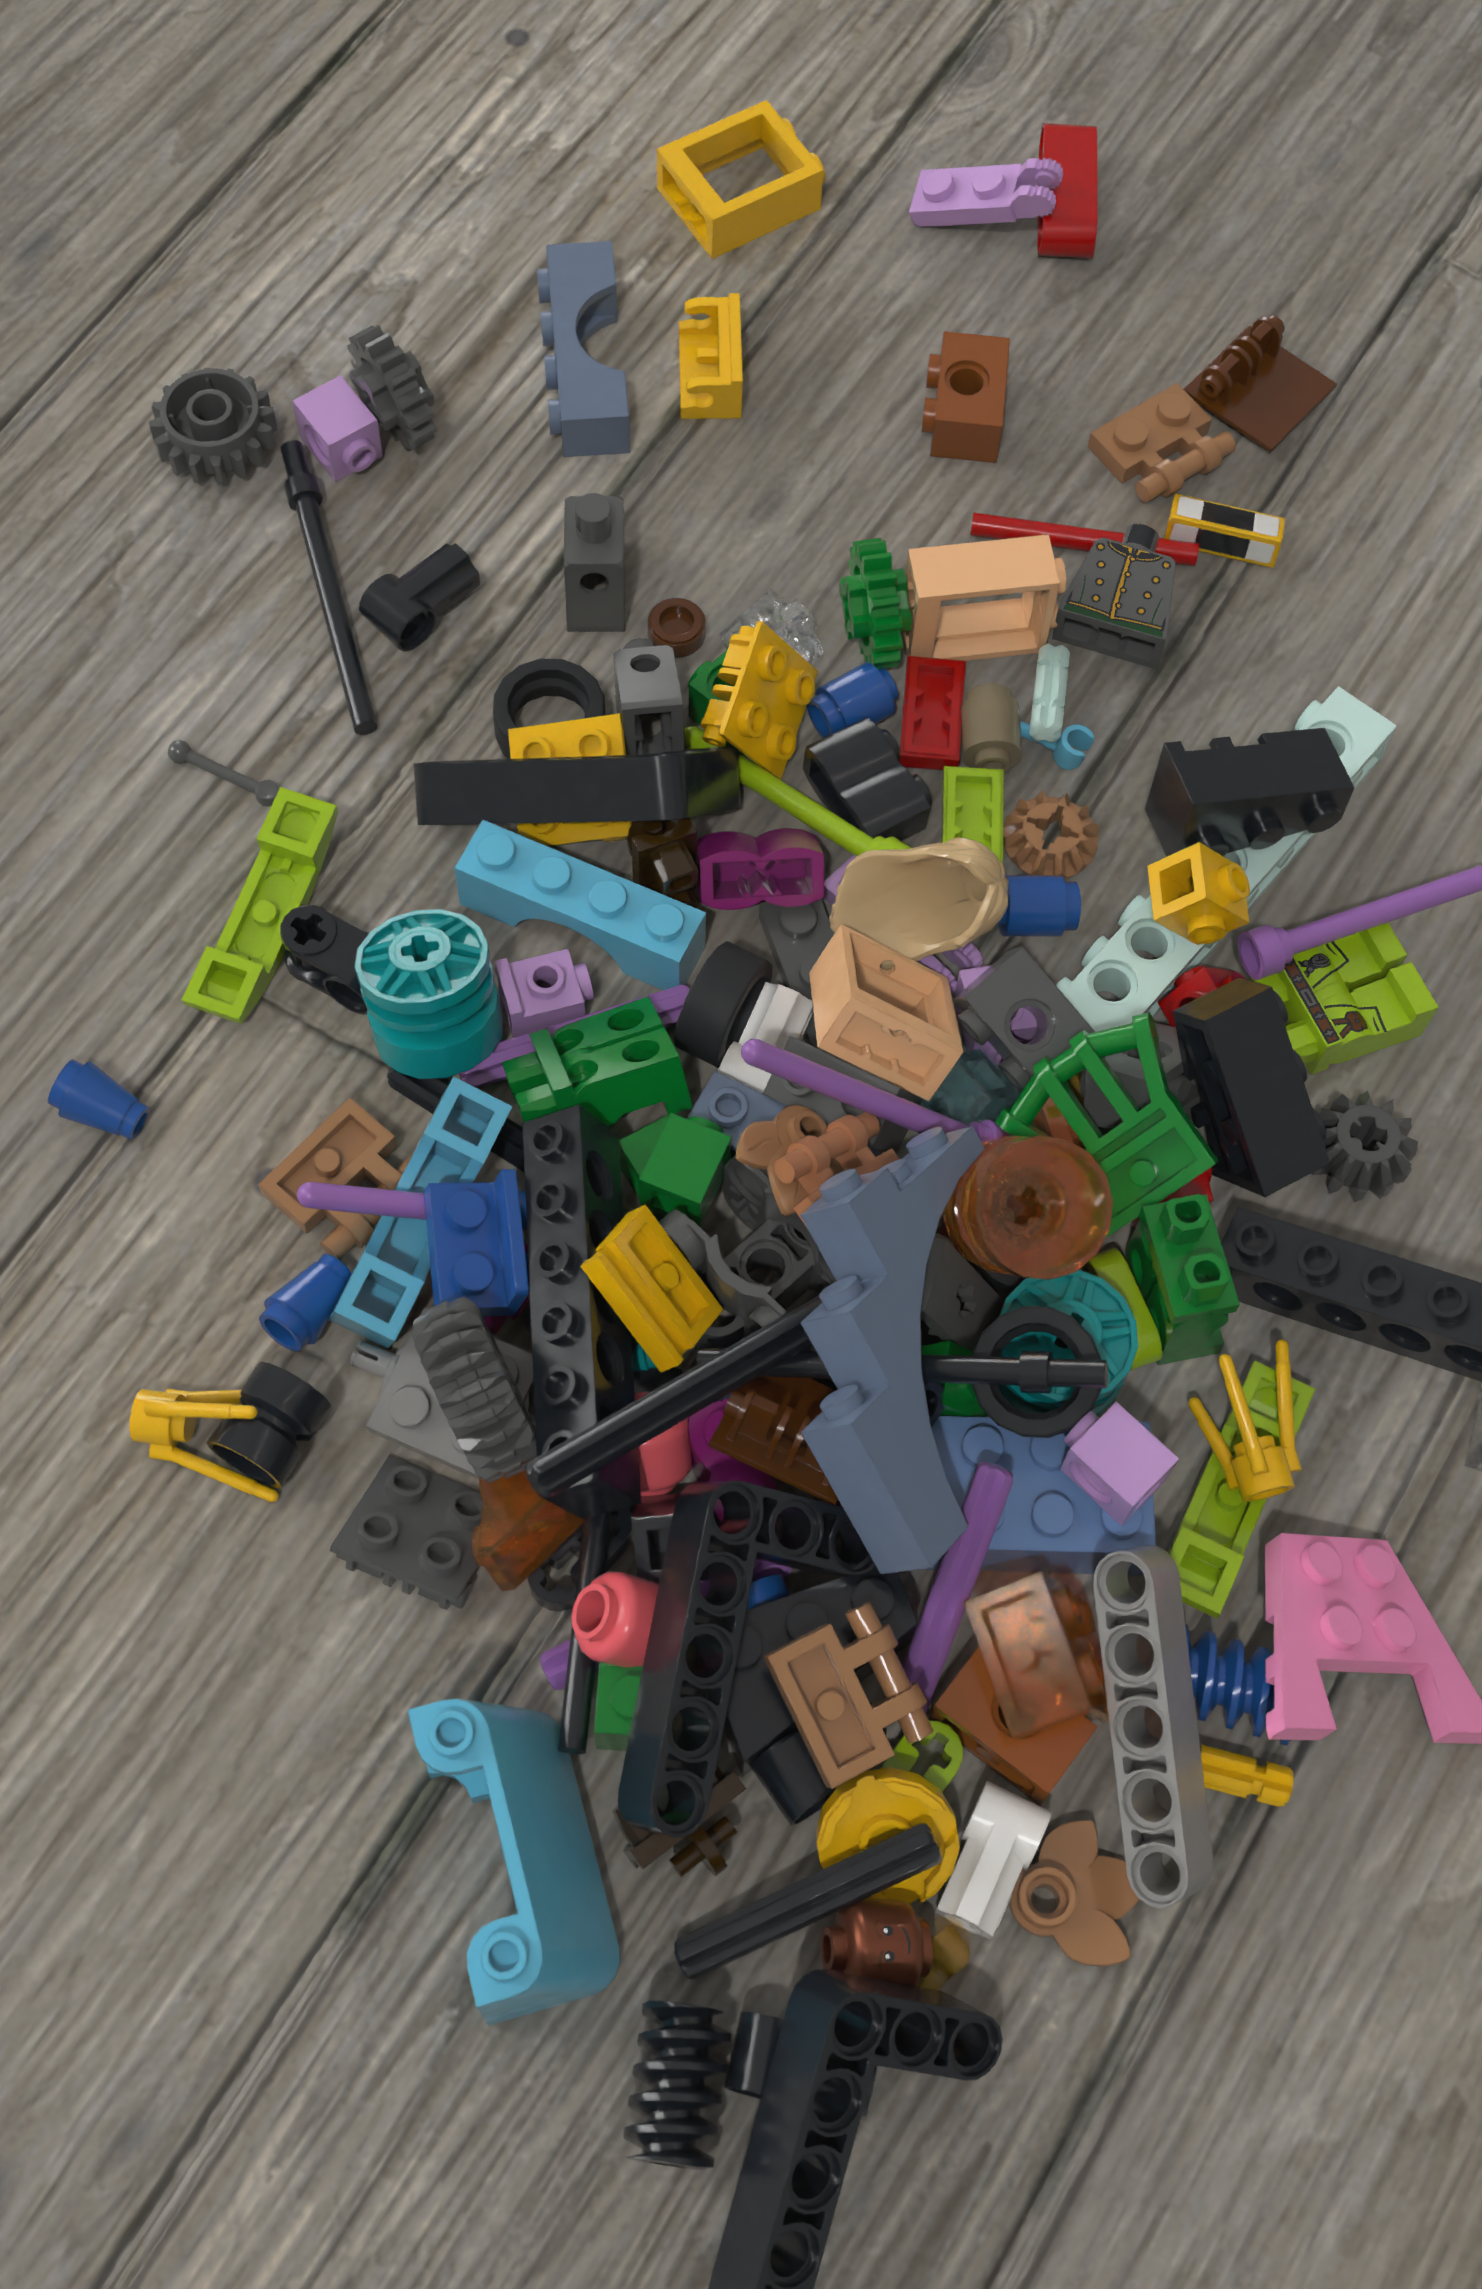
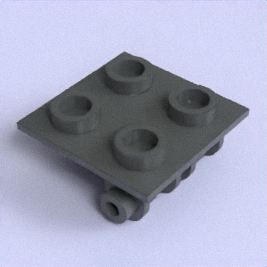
[330,1454,511,1610]

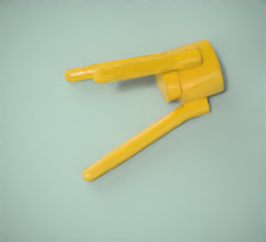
[1188,1339,1302,1502]
[129,1388,279,1502]

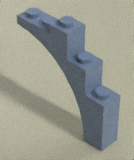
[800,1126,985,1574]

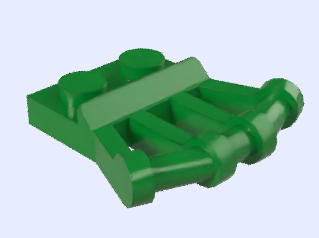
[995,1012,1219,1237]

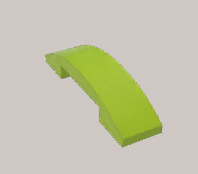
[182,787,338,1024]
[1168,1360,1315,1619]

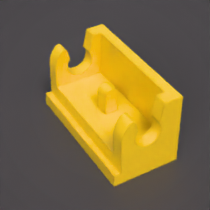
[679,293,743,419]

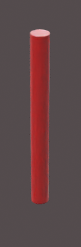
[970,512,1199,566]

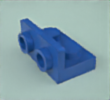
[423,1169,530,1317]

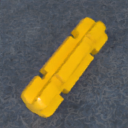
[1200,1744,1294,1807]

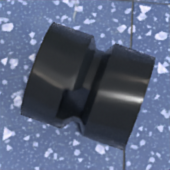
[206,1362,332,1489]

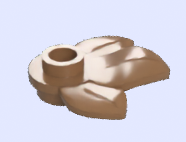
[736,1105,845,1216]
[1009,1820,1139,1967]

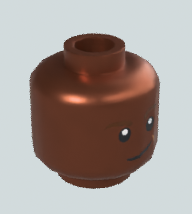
[820,1899,933,1986]

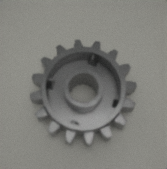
[149,368,278,485]

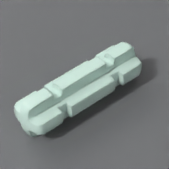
[1029,643,1070,743]

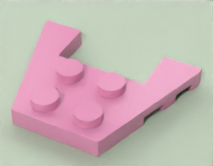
[1265,1533,1482,1744]

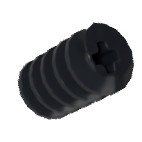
[623,2001,732,2170]

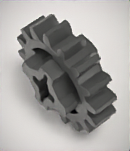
[347,325,437,451]

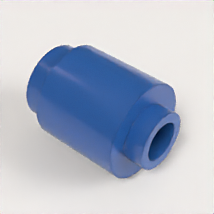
[807,662,898,738]
[997,875,1081,937]

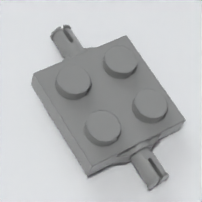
[349,1308,535,1484]

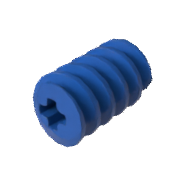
[1185,1624,1291,1746]

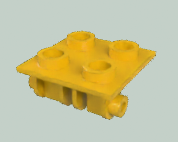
[700,621,818,780]
[508,713,633,846]

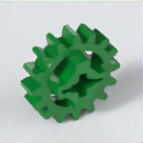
[839,538,912,669]

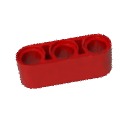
[1037,123,1098,259]

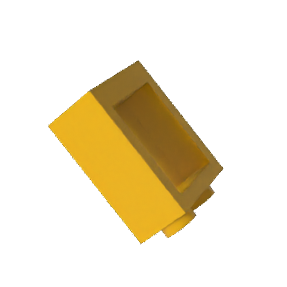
[657,100,825,259]

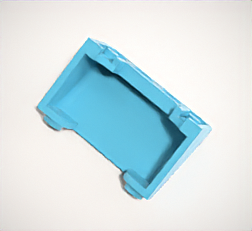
[408,1699,620,2026]

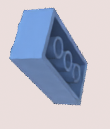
[922,1416,1156,1575]

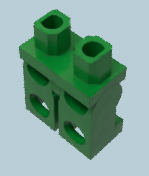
[502,996,693,1127]
[1125,1194,1240,1365]

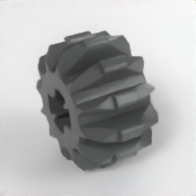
[1311,1090,1418,1203]

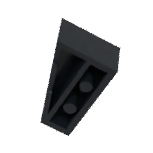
[1145,728,1355,857]

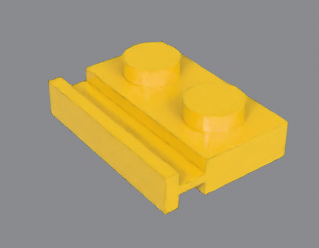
[580,1205,723,1372]

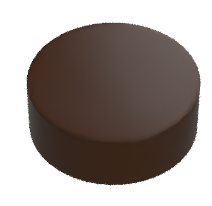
[648,598,705,658]

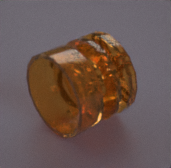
[942,1136,1113,1280]

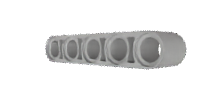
[1093,1545,1214,1908]

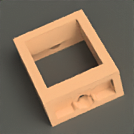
[902,535,1066,661]
[809,924,963,1101]

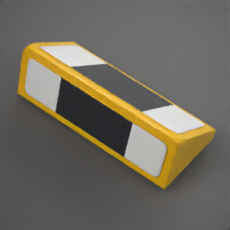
[1164,493,1285,568]

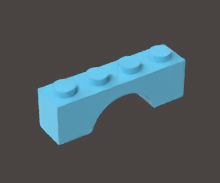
[454,820,706,990]
[329,1076,512,1349]

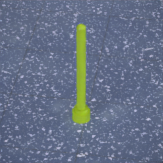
[684,726,911,857]

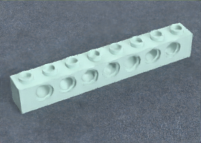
[1056,686,1397,1032]

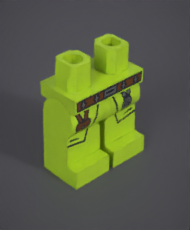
[1249,923,1439,1075]

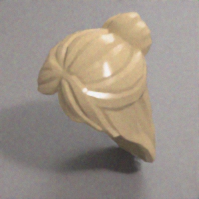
[829,837,1009,970]

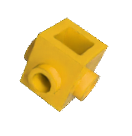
[1147,842,1250,945]

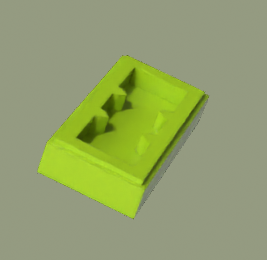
[941,766,1004,863]

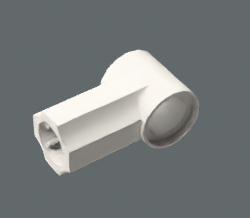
[718,982,813,1096]
[935,1781,1052,1939]

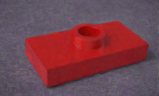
[899,656,966,770]

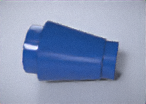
[48,1059,150,1140]
[259,1254,351,1351]

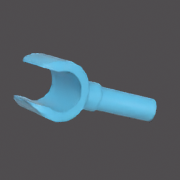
[1020,721,1094,770]

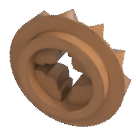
[1003,790,1099,879]

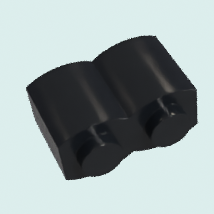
[802,717,932,841]

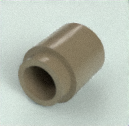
[961,683,1022,774]

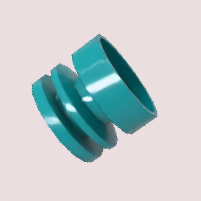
[354,909,504,1079]
[999,1269,1138,1418]

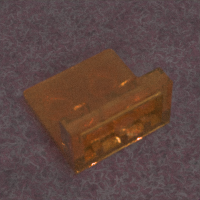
[964,1572,1109,1739]

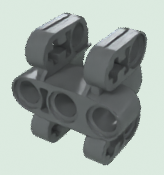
[659,1155,836,1351]

